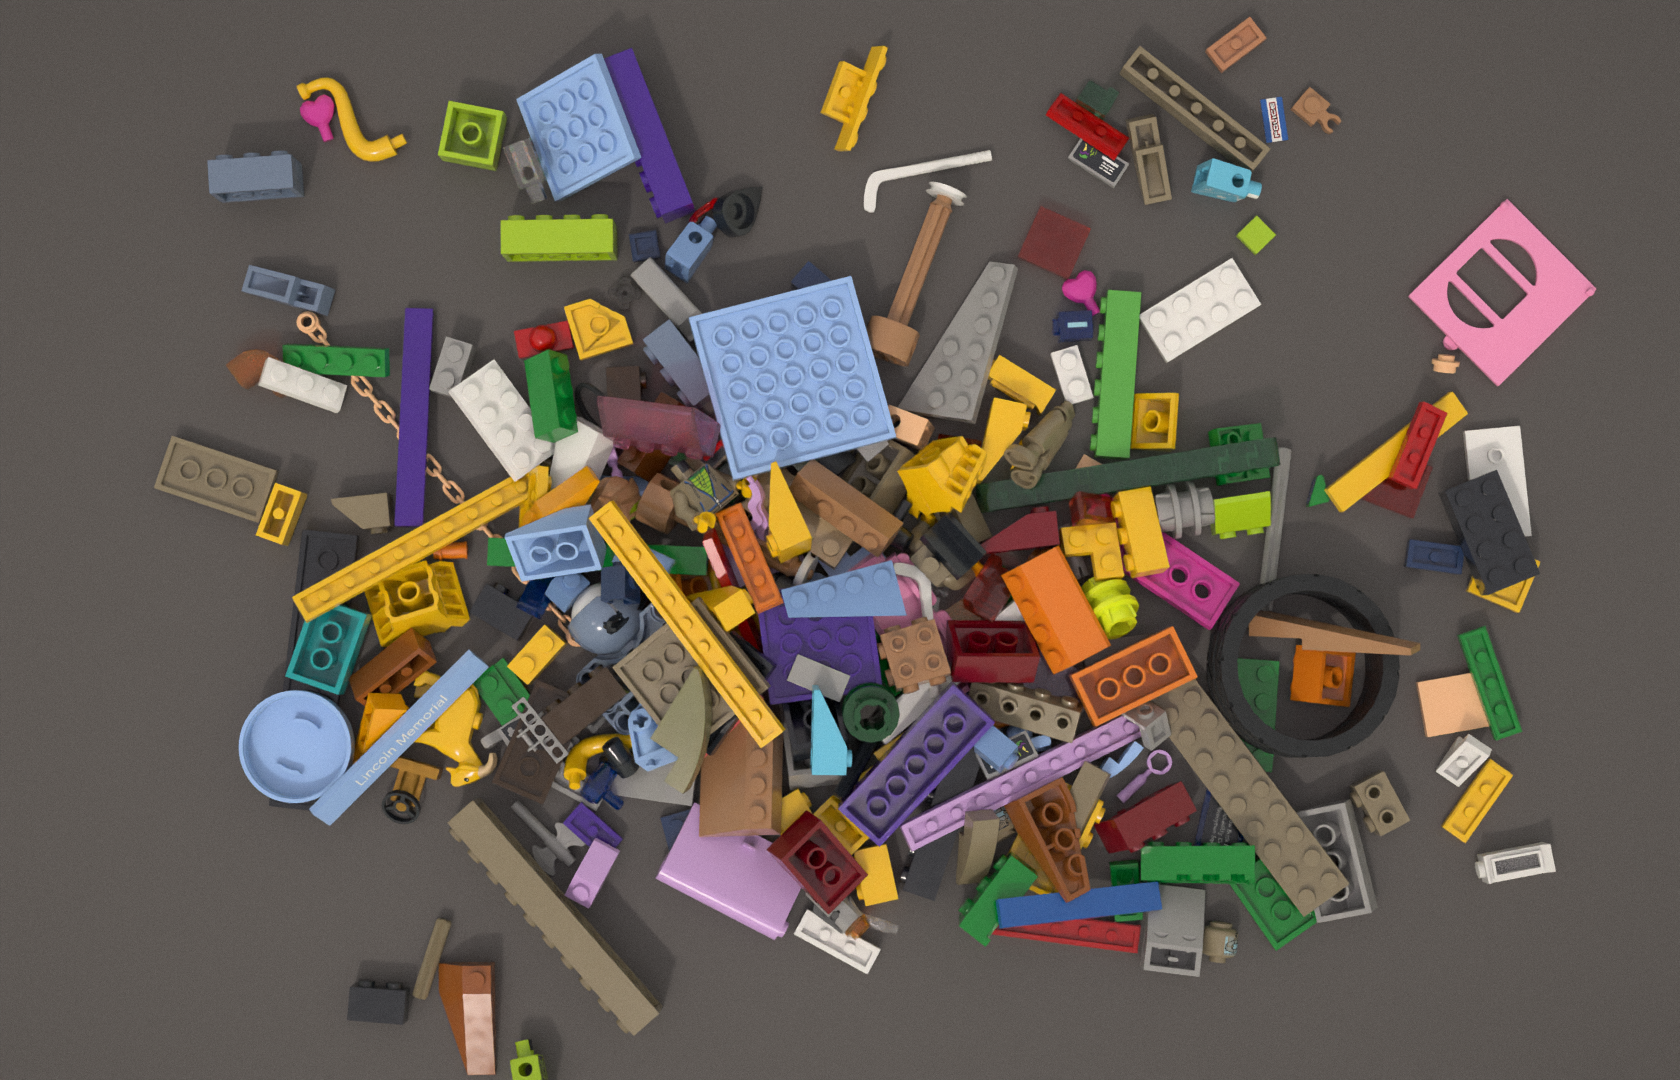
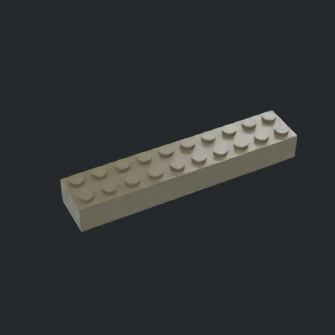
[447,798,663,1036]

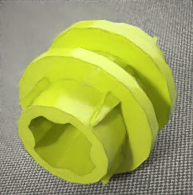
[1081,577,1139,639]

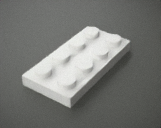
[1139,258,1261,363]
[449,360,556,482]

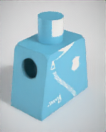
[1191,158,1262,202]

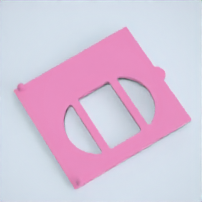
[1408,199,1596,387]

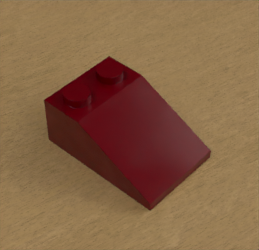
[981,506,1060,554]
[766,810,868,915]

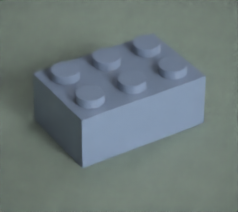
[207,151,304,203]
[642,319,711,411]

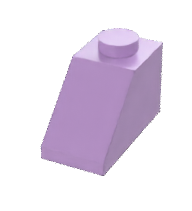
[564,838,620,909]

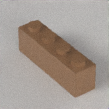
[789,460,904,558]

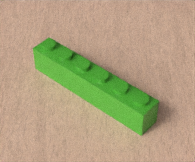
[1090,290,1141,460]

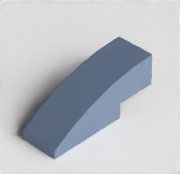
[241,265,335,316]

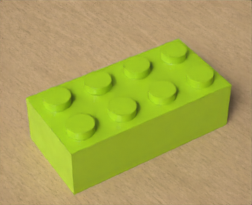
[501,214,618,262]

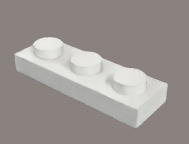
[258,357,347,413]
[794,909,881,974]

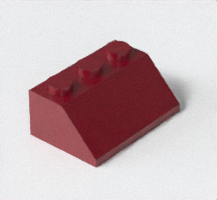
[946,620,1040,683]

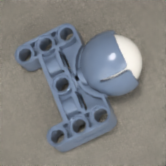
[567,583,667,735]

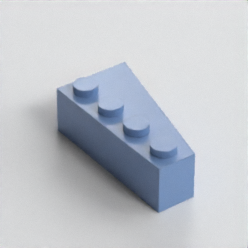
[781,560,907,618]

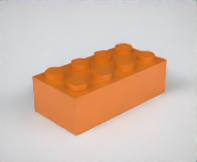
[1068,626,1198,727]

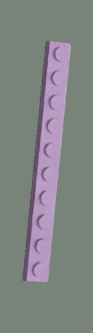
[899,715,1141,851]

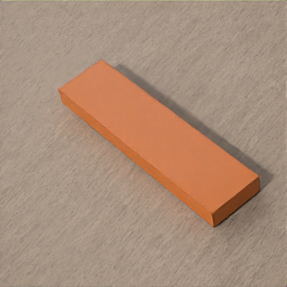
[715,502,784,614]

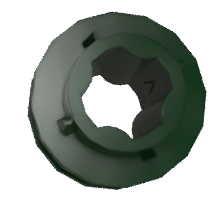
[841,682,900,743]

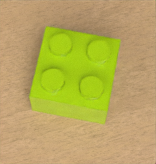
[438,101,507,171]

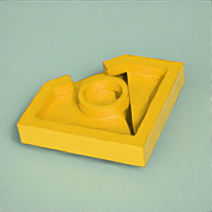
[564,299,634,361]

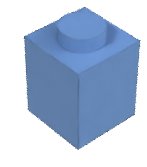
[545,573,590,613]
[974,726,1019,773]

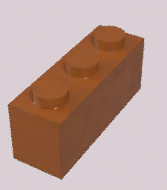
[349,627,437,706]

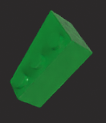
[958,851,1038,947]

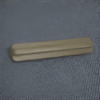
[412,918,451,1000]

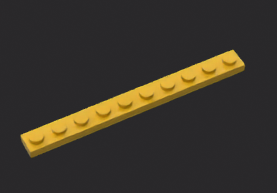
[292,464,541,623]
[589,500,786,748]

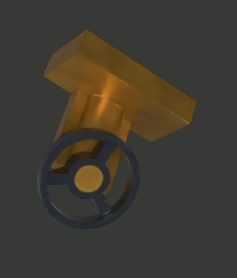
[381,756,444,824]

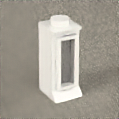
[1475,842,1556,884]

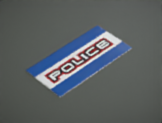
[1260,97,1288,143]

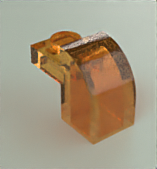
[226,349,286,399]

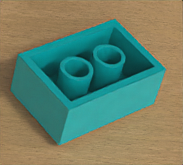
[285,604,372,695]

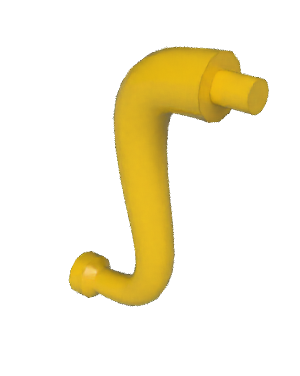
[297,78,407,162]
[564,733,632,790]

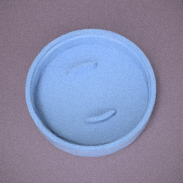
[239,690,355,803]

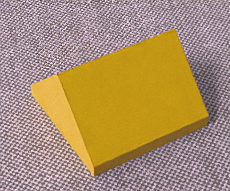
[1130,393,1179,452]

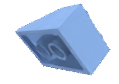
[505,504,607,582]

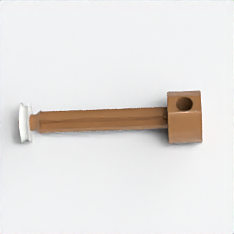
[866,182,967,366]
[635,473,819,587]

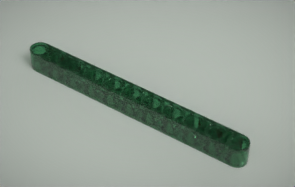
[975,437,1281,513]

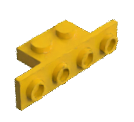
[821,46,888,151]

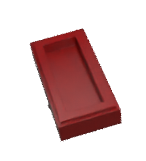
[514,321,574,359]

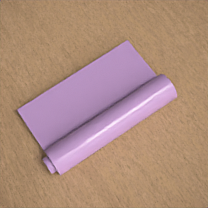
[655,803,801,940]

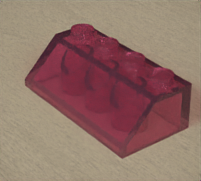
[597,396,721,460]

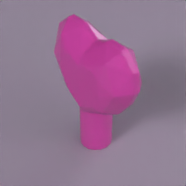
[300,94,334,142]
[1062,270,1100,317]

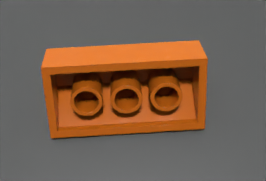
[1001,545,1111,675]

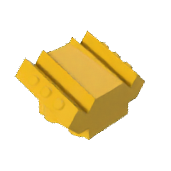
[897,436,987,518]
[364,560,470,647]

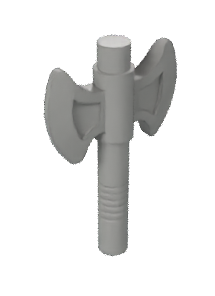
[510,800,585,876]

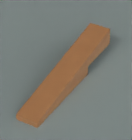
[1249,610,1420,655]

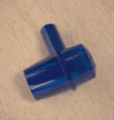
[580,762,624,810]

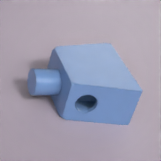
[664,216,717,283]

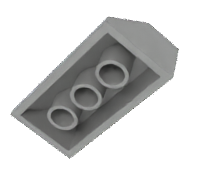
[1296,798,1378,923]

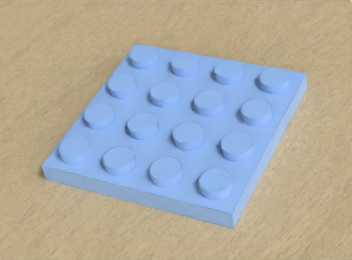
[516,54,641,201]

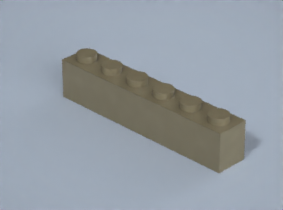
[1120,46,1271,172]

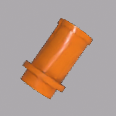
[433,541,468,561]

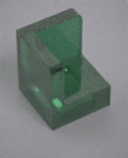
[1076,81,1120,120]

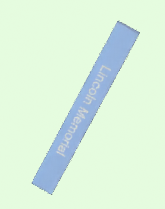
[309,650,489,826]

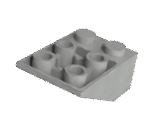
[1140,884,1205,977]

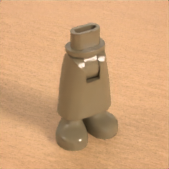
[1004,401,1075,489]

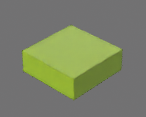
[1236,216,1276,255]

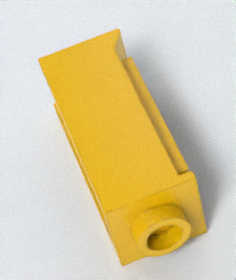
[988,355,1056,416]

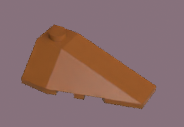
[1004,777,1091,903]
[439,962,496,1075]

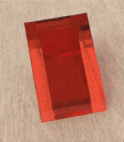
[1069,491,1116,527]

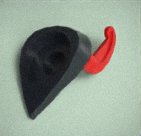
[689,187,762,237]

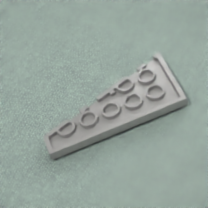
[898,261,1018,424]

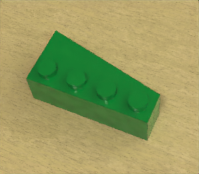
[1141,842,1255,884]

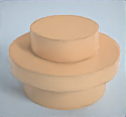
[1431,354,1460,373]

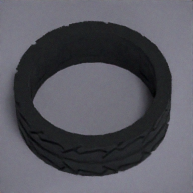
[1206,574,1400,758]

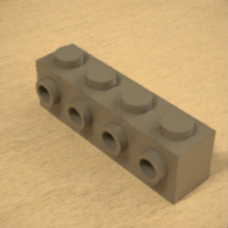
[969,682,1083,743]

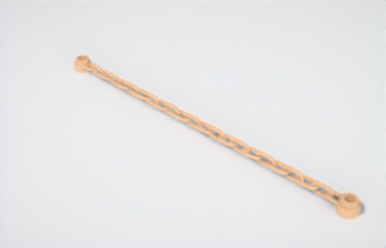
[297,311,581,647]

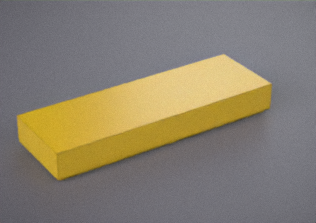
[1441,759,1513,843]

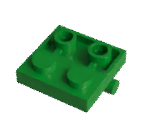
[1208,423,1270,486]

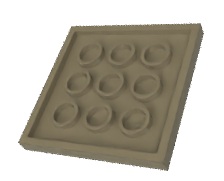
[612,597,771,735]

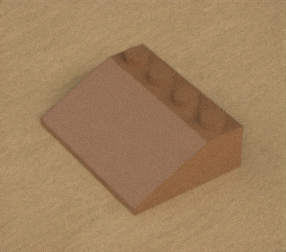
[699,722,783,837]

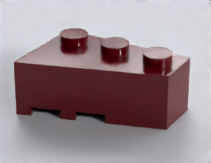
[1093,781,1197,854]

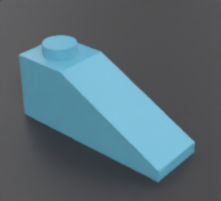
[810,685,852,775]

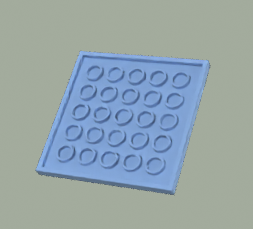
[688,276,896,481]

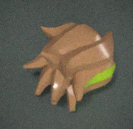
[589,476,642,522]

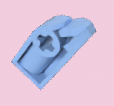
[628,703,678,772]

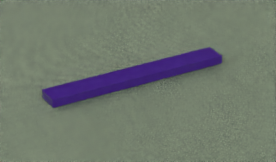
[395,308,434,528]

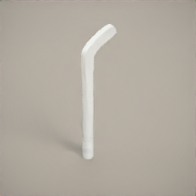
[864,150,992,213]
[893,563,940,698]

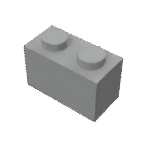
[429,337,477,398]

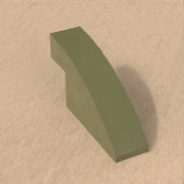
[650,665,712,794]

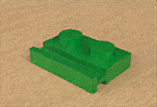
[473,658,530,726]

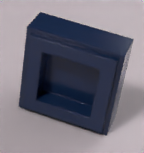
[629,230,661,263]

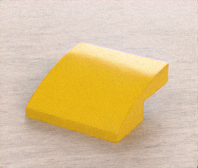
[813,795,869,855]

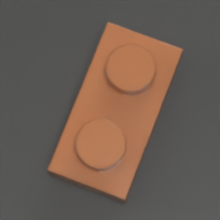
[1205,17,1267,73]

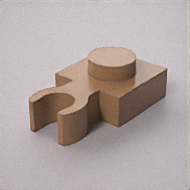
[1290,87,1341,134]

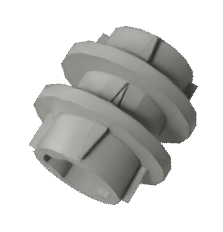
[1153,480,1215,539]

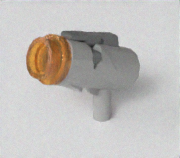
[806,893,871,940]

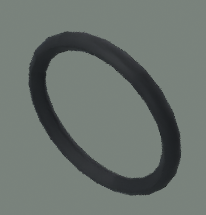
[575,382,616,434]

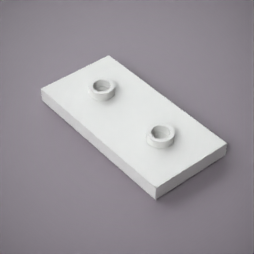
[1463,426,1532,537]

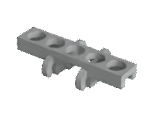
[511,697,569,763]

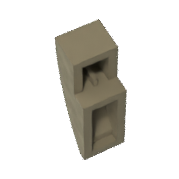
[1125,114,1172,205]
[956,809,1000,885]

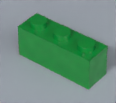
[524,349,578,443]

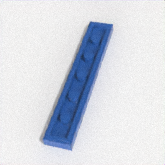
[995,881,1162,929]

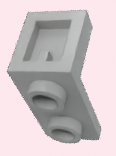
[1121,701,1171,751]

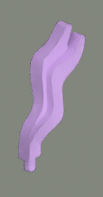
[746,475,769,542]

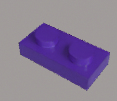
[563,802,624,848]

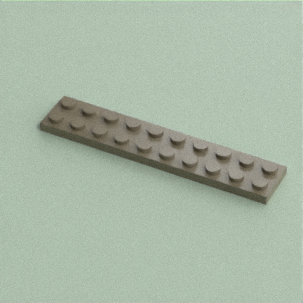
[1150,679,1350,917]

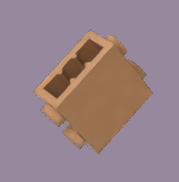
[877,617,951,695]

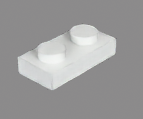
[1050,345,1094,405]

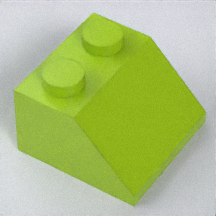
[1210,491,1271,539]

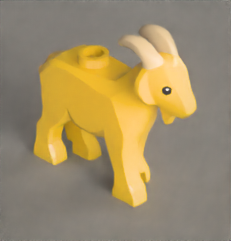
[413,670,498,787]

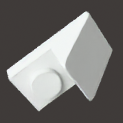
[1436,734,1492,787]

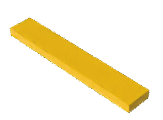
[1324,391,1468,512]

